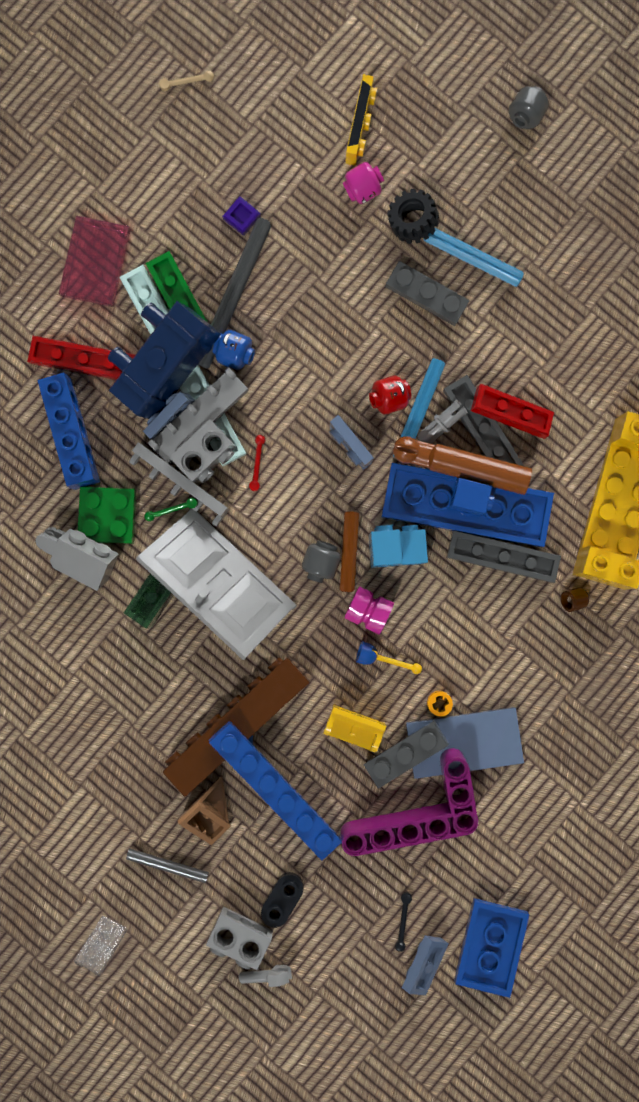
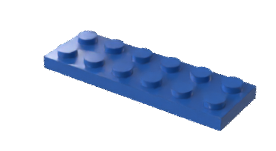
[381,463,554,548]

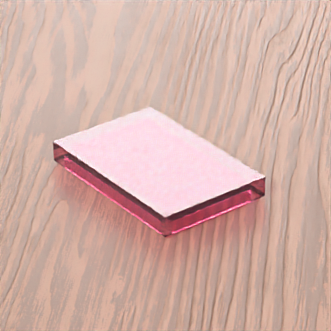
[59,216,131,307]

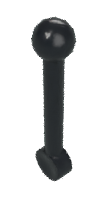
[395,892,412,952]

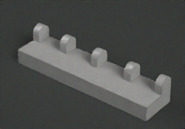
[148,368,249,465]
[129,442,229,527]

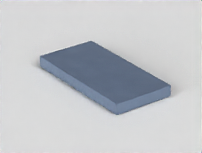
[406,707,524,779]

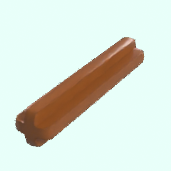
[340,511,359,592]

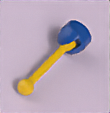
[356,641,422,674]

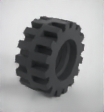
[387,189,439,244]

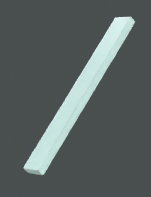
[119,265,246,467]

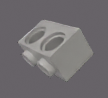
[169,419,237,484]
[206,906,273,970]

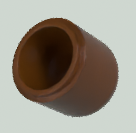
[561,587,589,612]

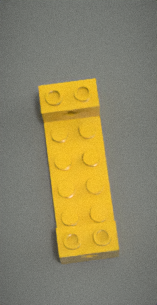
[572,411,639,590]

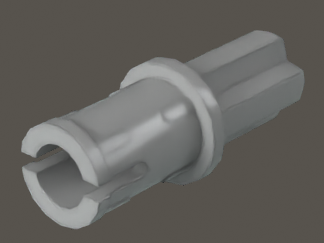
[417,400,468,444]

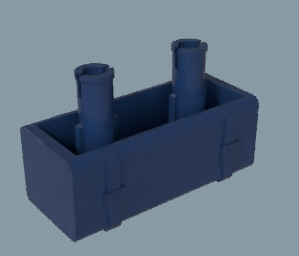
[108,301,221,419]

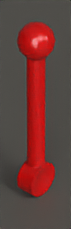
[249,435,265,491]

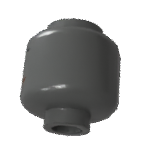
[508,86,549,129]
[301,540,341,583]

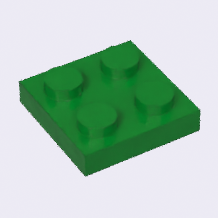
[78,487,136,544]

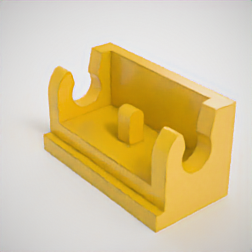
[323,704,386,752]

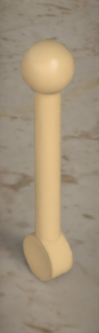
[159,70,214,91]

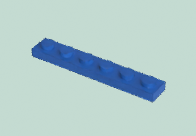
[209,721,341,860]

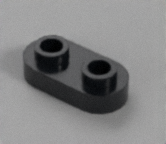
[261,872,304,928]

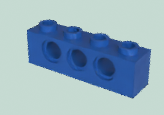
[37,373,101,490]

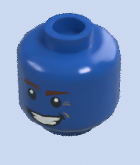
[213,330,255,370]

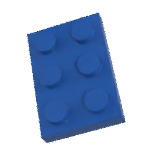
[454,898,530,998]

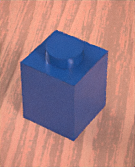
[449,478,495,516]

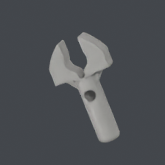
[239,965,292,987]

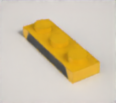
[345,74,377,166]

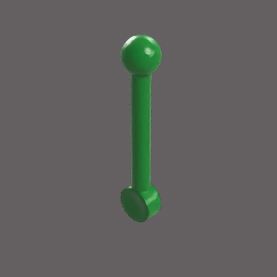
[144,497,198,522]

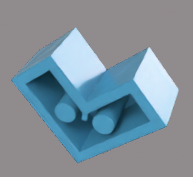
[369,525,428,568]

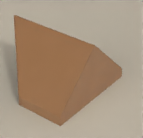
[177,775,231,845]

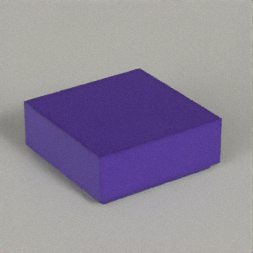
[222,196,261,236]

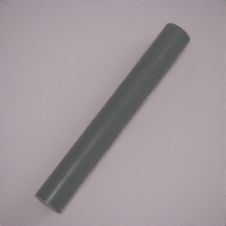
[126,848,209,883]

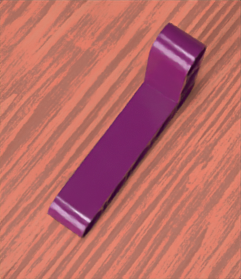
[340,748,478,856]

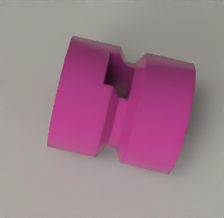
[344,586,394,635]

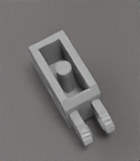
[35,526,119,591]

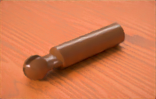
[393,436,532,495]

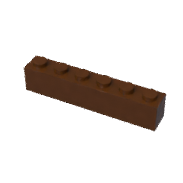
[162,657,310,797]

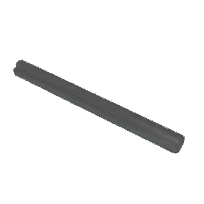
[198,218,271,369]

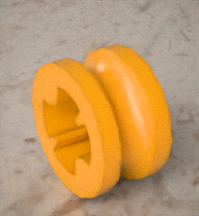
[427,691,453,717]

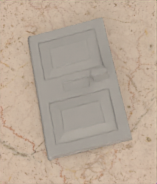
[136,509,297,660]

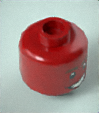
[369,375,412,415]

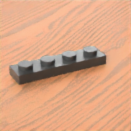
[443,375,524,466]
[446,531,561,583]

